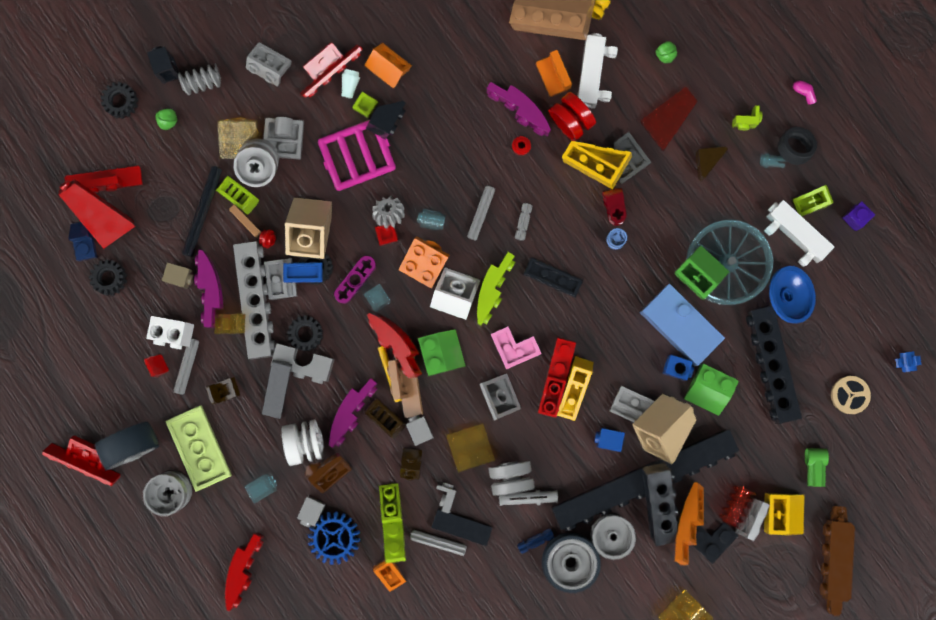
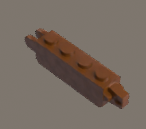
[820,506,855,617]

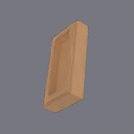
[230,205,262,239]

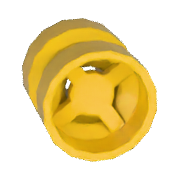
[592,0,610,20]

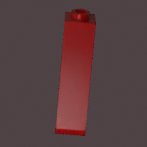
[59,179,135,249]

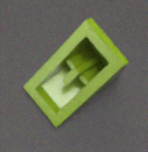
[793,185,834,216]

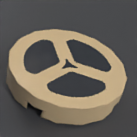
[831,376,871,414]

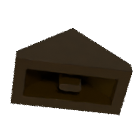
[695,147,728,182]

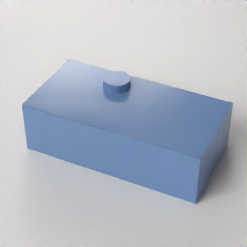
[640,284,725,366]

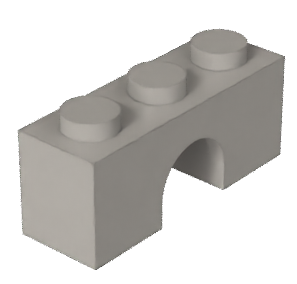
[270,344,334,384]

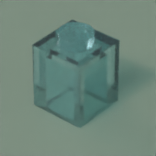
[363,284,391,312]
[244,474,277,503]

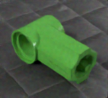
[805,448,829,487]

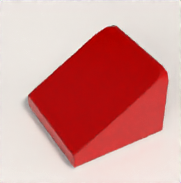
[144,355,169,377]

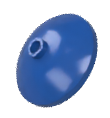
[769,266,816,324]

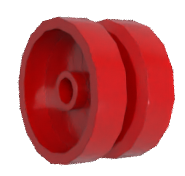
[548,92,596,141]

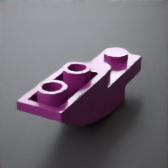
[486,82,551,137]
[195,250,223,328]
[329,378,378,448]

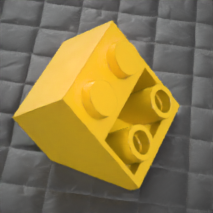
[764,493,804,535]

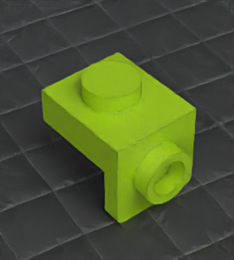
[732,105,762,131]

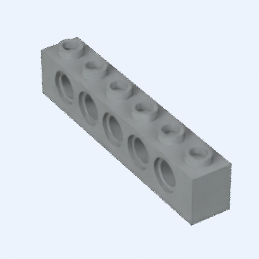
[233,241,276,360]

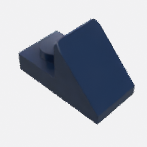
[68,222,97,261]

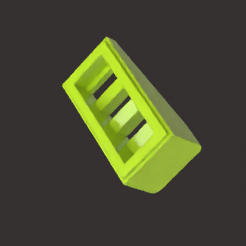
[216,176,259,215]

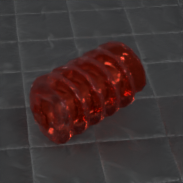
[719,486,757,530]

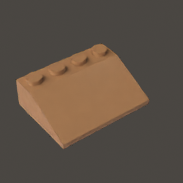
[509,0,595,40]

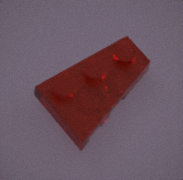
[640,87,698,151]

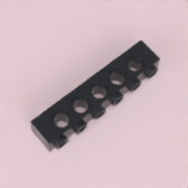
[746,306,802,424]

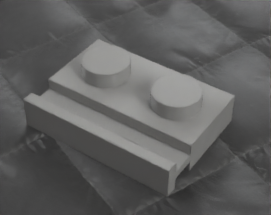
[264,258,298,300]
[609,386,655,422]
[735,497,770,541]

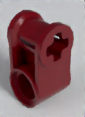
[602,188,627,226]

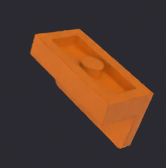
[365,43,412,88]
[536,50,572,97]

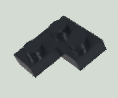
[692,522,739,564]

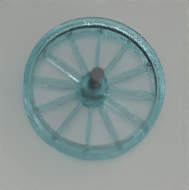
[686,220,773,305]

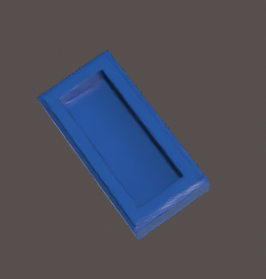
[283,263,323,283]

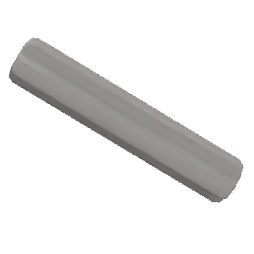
[467,186,495,240]
[174,338,199,395]
[410,530,467,556]

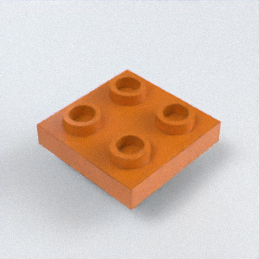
[399,236,450,289]

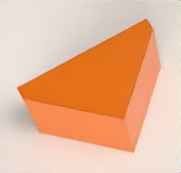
[373,559,406,592]

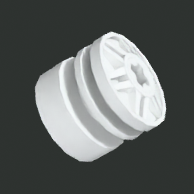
[282,420,324,466]

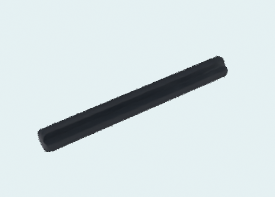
[182,166,222,257]

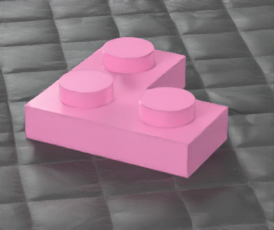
[491,327,541,370]

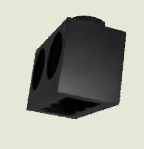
[147,46,179,84]

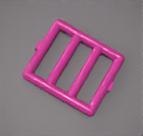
[318,120,396,191]

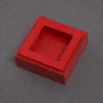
[375,225,398,246]

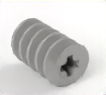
[178,64,221,95]

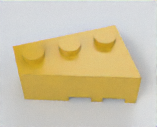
[562,141,632,189]

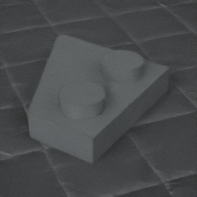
[613,132,651,185]

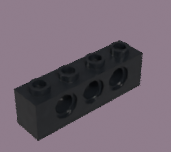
[642,463,679,546]

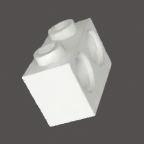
[146,316,194,349]

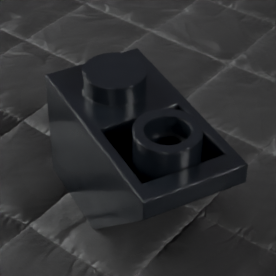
[366,101,406,140]

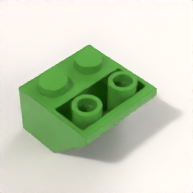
[674,246,729,300]

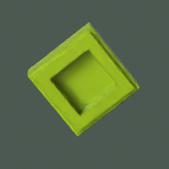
[352,92,378,119]

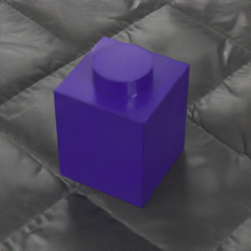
[842,201,875,231]

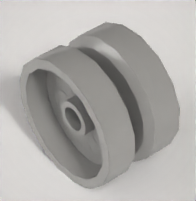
[233,138,279,187]
[488,461,535,495]
[590,514,636,560]

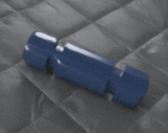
[517,529,554,554]

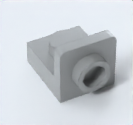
[436,482,456,513]

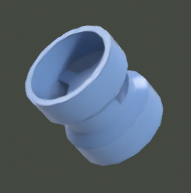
[606,228,627,250]

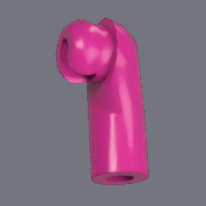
[793,80,817,105]

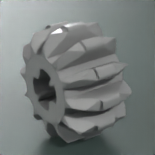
[372,195,405,229]

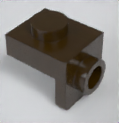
[206,377,240,405]
[400,448,422,480]

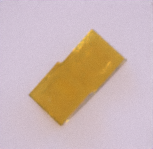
[214,313,245,334]

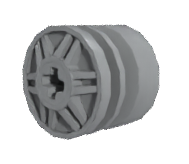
[143,471,192,516]

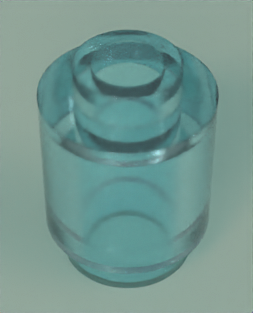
[417,209,446,231]

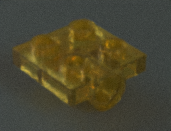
[217,117,258,159]
[658,589,714,620]

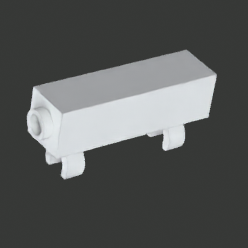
[578,33,618,108]
[764,200,834,267]

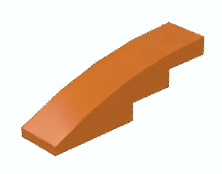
[675,482,704,565]

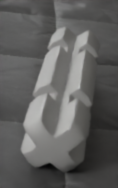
[515,203,532,241]

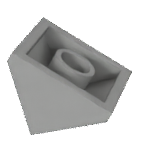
[479,374,521,420]

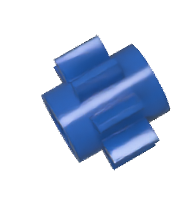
[895,351,922,372]

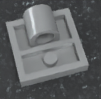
[264,117,304,160]

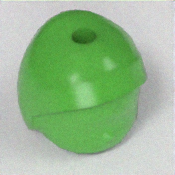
[656,41,677,63]
[156,109,177,130]

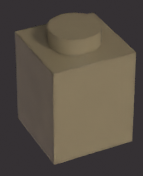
[162,263,194,289]

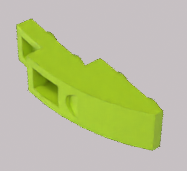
[477,252,516,326]
[379,483,406,563]

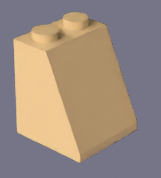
[285,198,332,259]
[632,394,696,464]

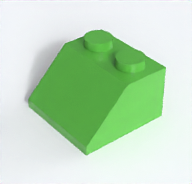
[418,329,466,376]
[684,364,739,416]

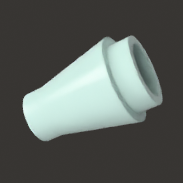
[341,69,360,98]

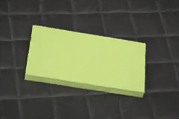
[165,405,232,492]

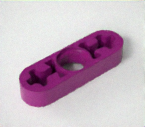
[334,256,376,304]

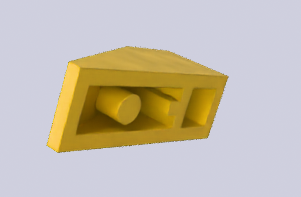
[557,356,594,421]

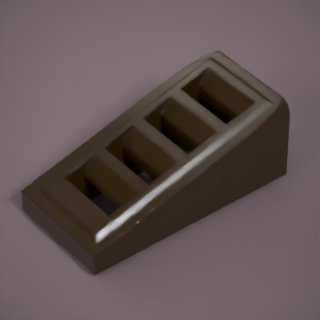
[364,398,406,439]

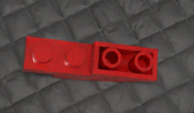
[367,313,422,378]
[538,337,576,418]
[225,532,264,611]

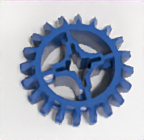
[308,511,361,565]

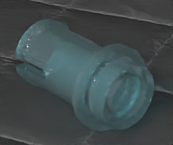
[760,153,786,168]

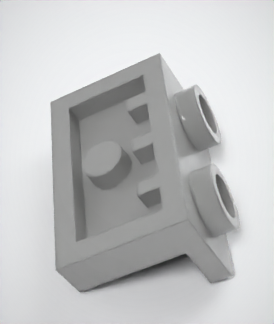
[246,42,291,86]

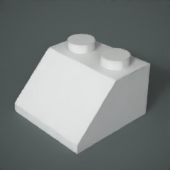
[430,268,480,319]

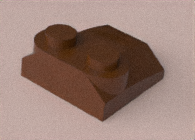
[305,453,352,494]

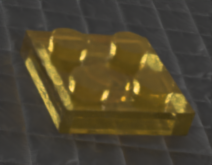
[446,424,495,472]

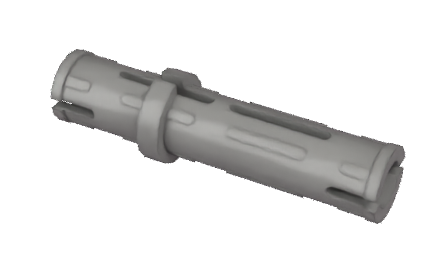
[499,490,558,506]

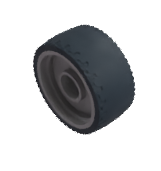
[95,421,159,470]
[542,533,601,593]

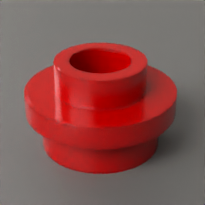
[512,136,531,155]
[259,229,276,249]

